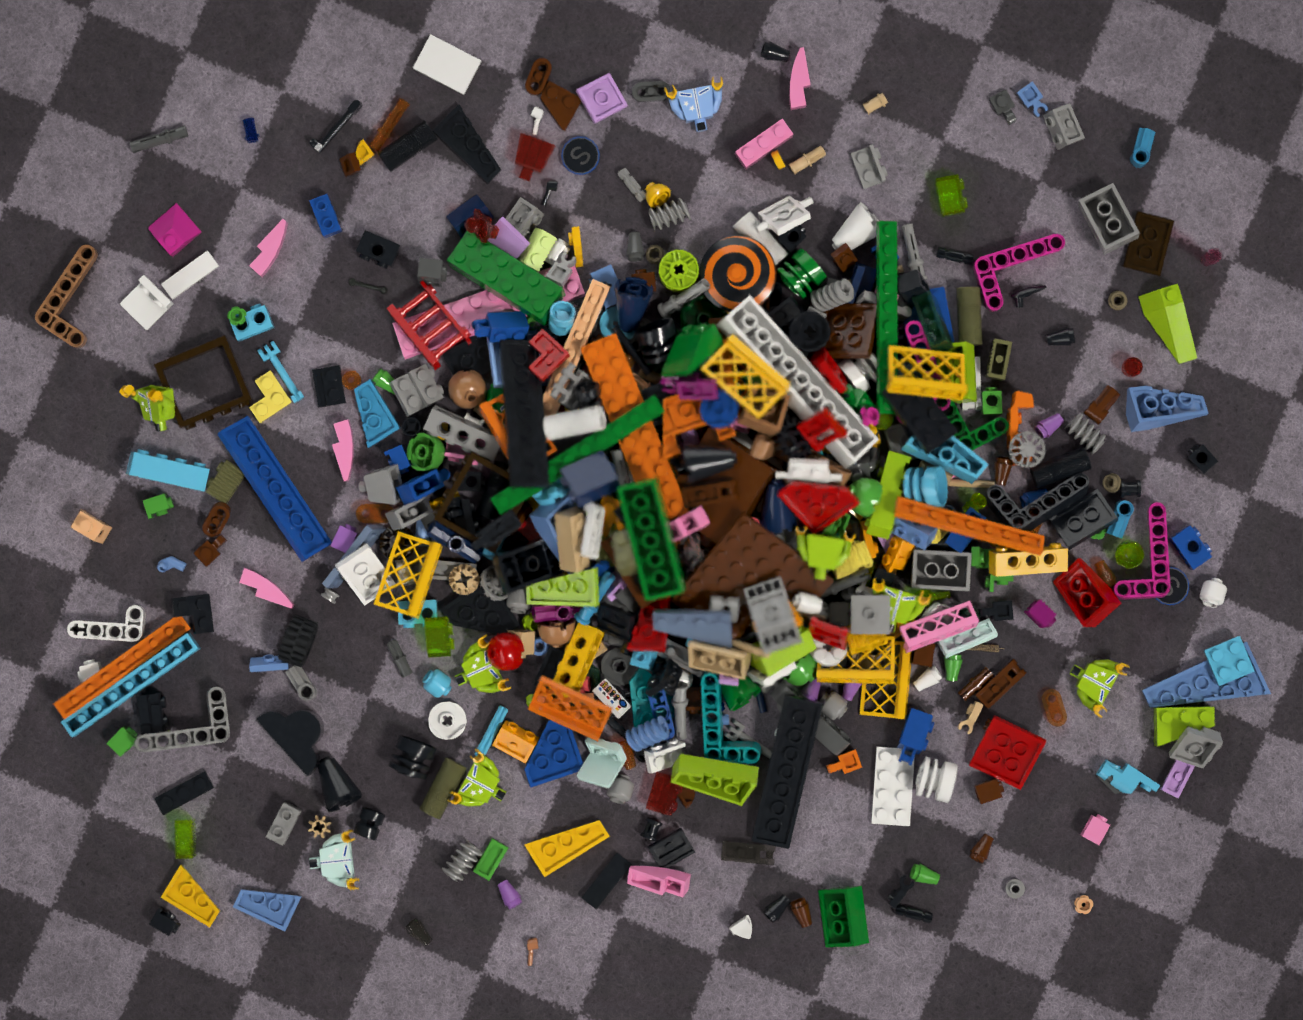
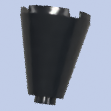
[684,444,737,483]
[317,756,362,812]

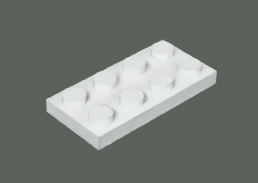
[871,747,915,826]

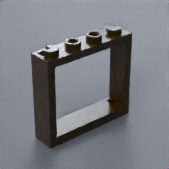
[154,335,253,431]
[432,452,524,554]

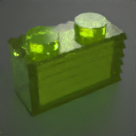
[935,174,968,217]
[425,616,455,658]
[174,819,197,859]

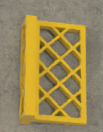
[701,334,791,420]
[887,345,967,400]
[374,531,443,620]
[816,636,895,684]
[859,641,912,719]

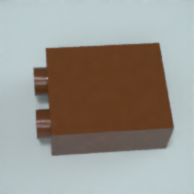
[669,427,780,550]

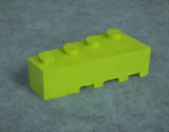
[865,451,911,540]
[671,754,759,806]

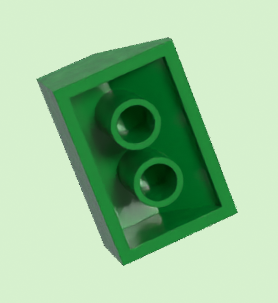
[818,886,869,947]

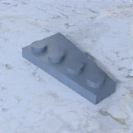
[322,524,387,589]
[653,609,733,649]

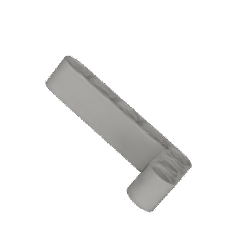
[134,687,230,752]

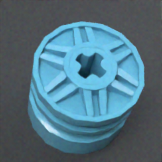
[904,466,948,507]

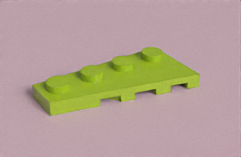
[526,567,599,607]

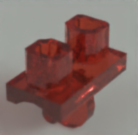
[465,209,499,243]

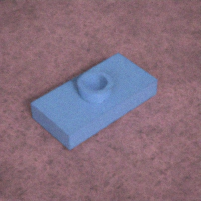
[249,654,289,672]

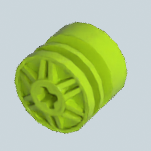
[659,250,699,292]

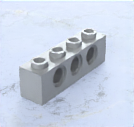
[423,405,500,461]

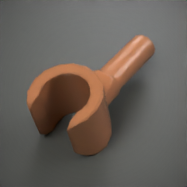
[527,938,539,966]

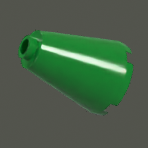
[721,675,762,711]

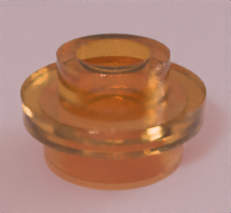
[342,371,361,390]

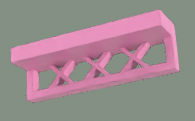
[899,601,979,653]

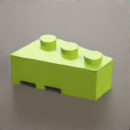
[1153,706,1215,747]

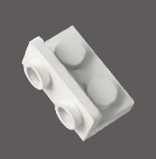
[644,738,686,774]

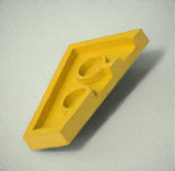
[160,864,221,928]

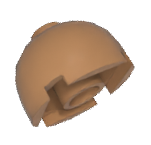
[448,370,487,409]
[537,618,576,648]

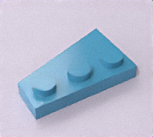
[354,379,401,448]

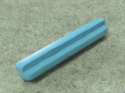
[475,705,508,756]

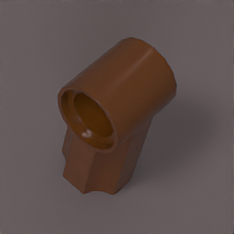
[1083,385,1120,425]

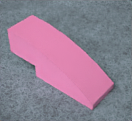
[789,47,810,110]
[249,219,288,277]
[332,419,354,482]
[670,506,710,542]
[239,568,294,608]
[627,866,691,897]

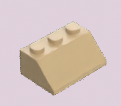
[554,506,591,573]
[688,640,751,680]

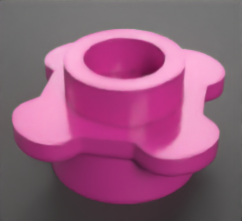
[860,407,879,426]

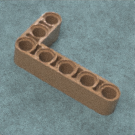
[35,245,98,348]
[749,433,852,487]

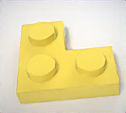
[249,370,292,424]

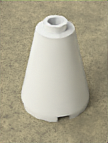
[832,202,879,250]

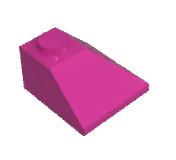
[148,203,201,257]

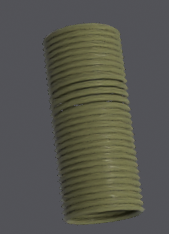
[956,287,983,346]
[419,758,467,819]

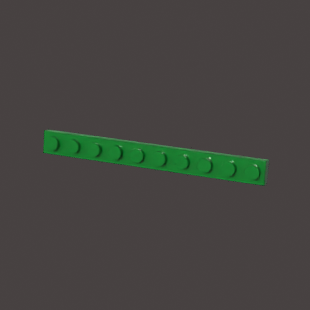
[876,221,898,415]
[491,395,665,515]

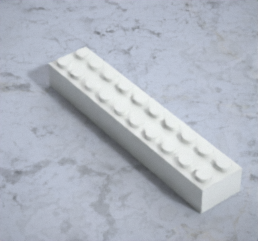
[716,295,879,469]

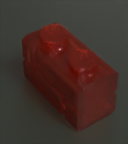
[646,772,683,816]

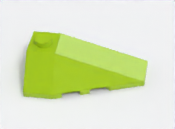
[1138,284,1197,364]

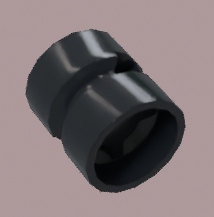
[574,381,604,410]
[353,807,385,841]

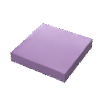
[576,73,628,124]
[484,217,530,259]

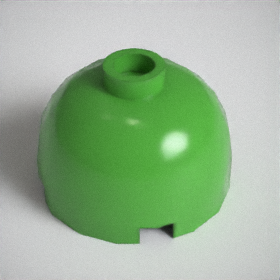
[407,433,445,471]
[848,477,882,517]
[781,653,817,686]

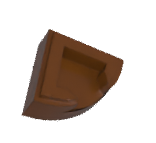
[676,787,695,809]

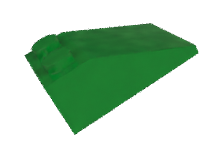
[661,323,724,377]

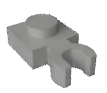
[546,252,576,288]

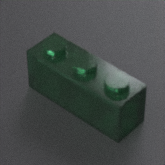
[912,291,954,352]

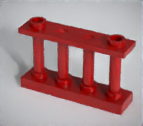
[386,281,472,370]

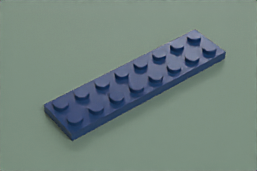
[217,416,332,562]

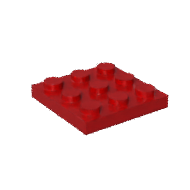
[969,715,1046,790]

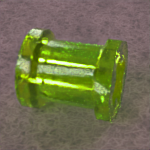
[963,493,987,513]

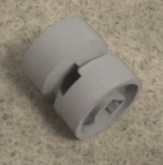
[709,596,739,623]

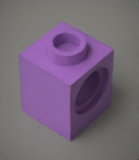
[331,524,359,553]

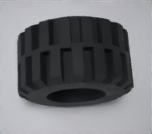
[278,614,318,667]

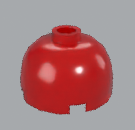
[486,632,524,671]

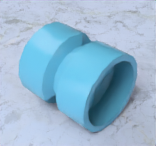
[548,301,575,336]

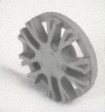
[1009,431,1045,468]
[479,566,508,601]

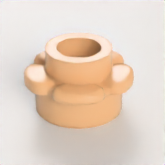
[1074,895,1093,914]

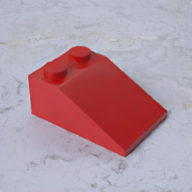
[1053,558,1121,627]

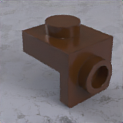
[830,243,858,272]

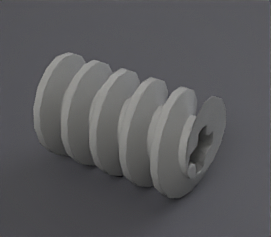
[649,198,691,231]
[810,278,854,312]
[1064,413,1106,455]
[442,839,483,882]

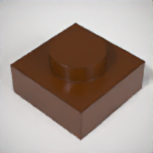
[339,152,361,177]

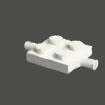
[754,196,814,236]
[776,458,842,485]

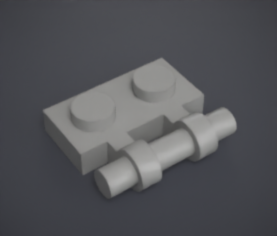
[550,363,593,411]

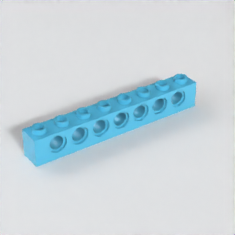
[61,633,201,737]

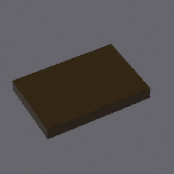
[1123,211,1174,277]

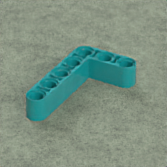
[701,671,762,764]

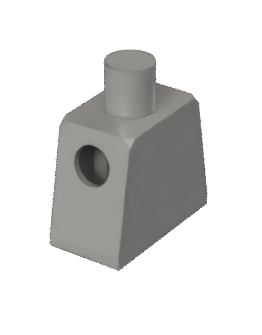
[359,464,402,505]

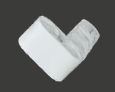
[67,605,146,642]

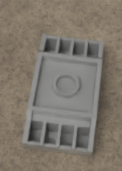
[744,576,802,655]

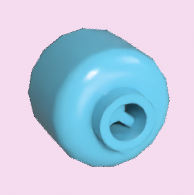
[422,669,452,698]

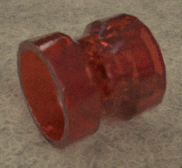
[1121,357,1143,377]

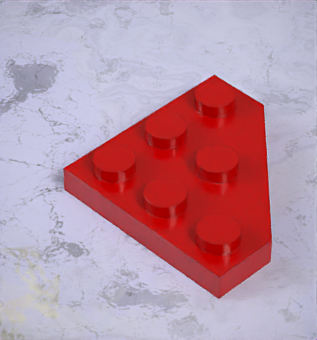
[777,481,860,534]

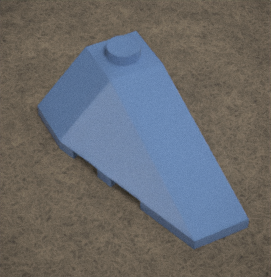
[1126,386,1208,432]
[530,494,575,574]

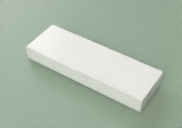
[161,250,219,300]

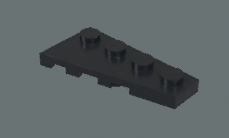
[433,104,501,185]

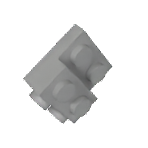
[389,364,444,417]
[1169,727,1223,768]

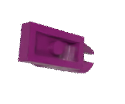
[661,373,719,400]

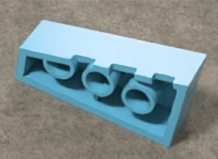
[901,436,989,484]
[126,449,210,492]

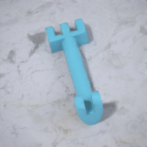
[257,340,304,403]

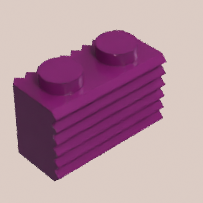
[1024,599,1056,628]

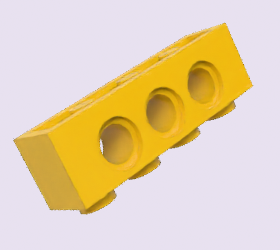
[989,543,1068,577]
[549,622,605,703]

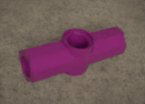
[531,605,582,622]

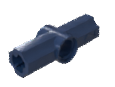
[426,521,483,564]

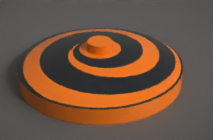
[699,235,776,312]

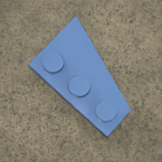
[233,889,302,931]

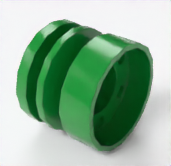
[777,248,827,300]

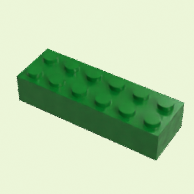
[447,229,566,326]
[617,476,686,601]

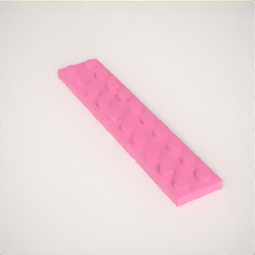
[392,265,586,360]

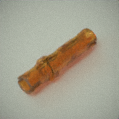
[368,98,410,152]

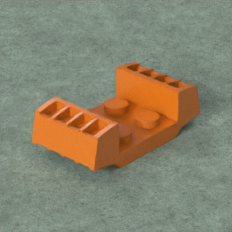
[1007,391,1034,466]

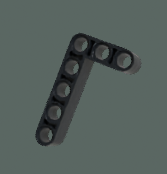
[986,473,1089,532]

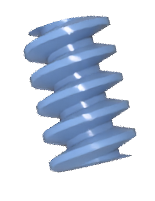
[625,716,669,752]

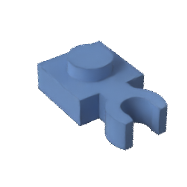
[1016,81,1048,118]

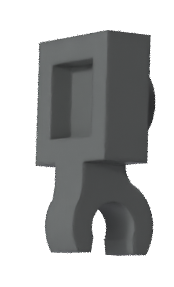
[989,89,1017,125]

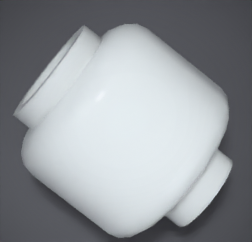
[1200,578,1227,608]

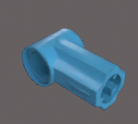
[1130,128,1155,168]
[1106,500,1134,538]

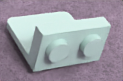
[577,737,627,788]

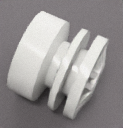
[838,351,877,392]
[916,756,958,803]

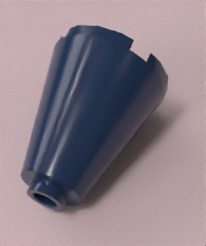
[615,277,653,333]
[759,478,797,533]

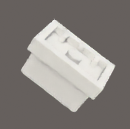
[120,275,174,330]

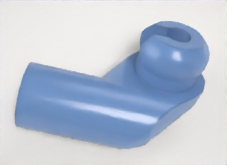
[157,556,187,572]

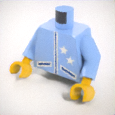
[664,76,723,132]

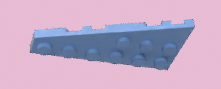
[1142,642,1271,708]

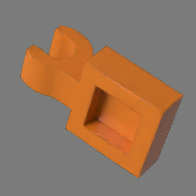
[826,749,862,774]

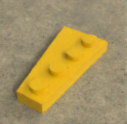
[524,820,610,877]

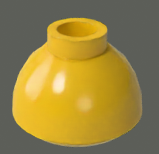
[645,182,671,208]

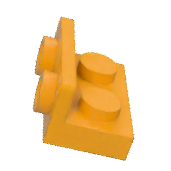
[881,535,915,573]
[492,720,539,764]

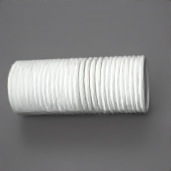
[733,211,789,266]
[543,405,606,440]

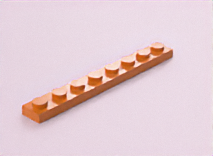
[894,496,1045,556]
[53,617,191,720]

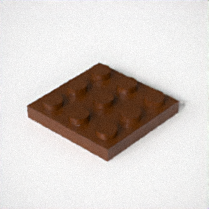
[815,304,877,358]

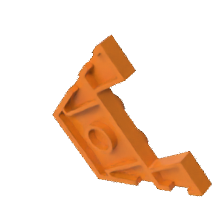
[663,394,736,460]

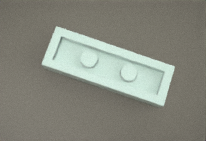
[937,618,998,658]

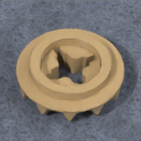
[449,564,480,595]

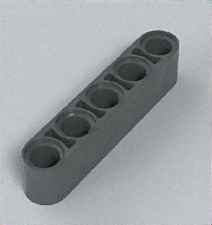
[771,680,852,756]

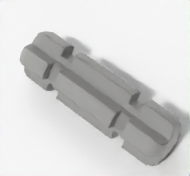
[618,168,646,202]

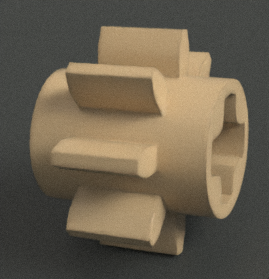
[308,815,332,838]

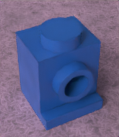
[384,445,412,475]

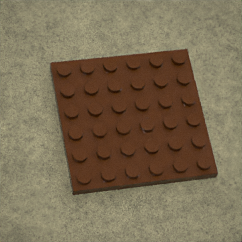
[671,512,834,644]

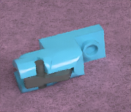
[1096,760,1160,794]

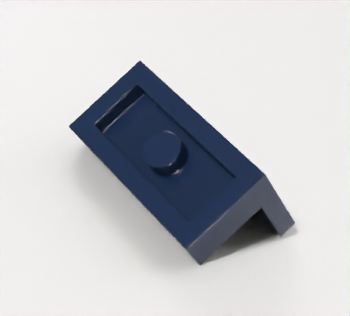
[446,195,494,238]
[849,262,876,304]

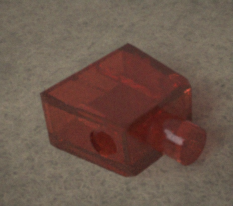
[515,133,556,182]

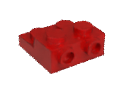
[811,346,847,394]

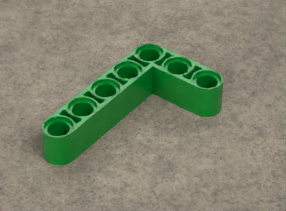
[920,367,1009,450]

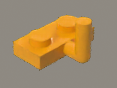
[600,495,626,537]

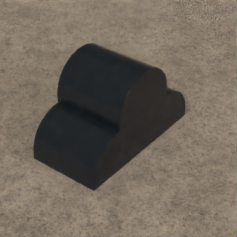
[491,537,566,594]
[255,709,324,777]

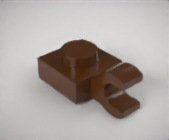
[194,535,227,567]

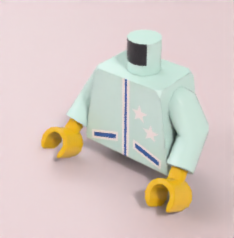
[309,830,360,890]

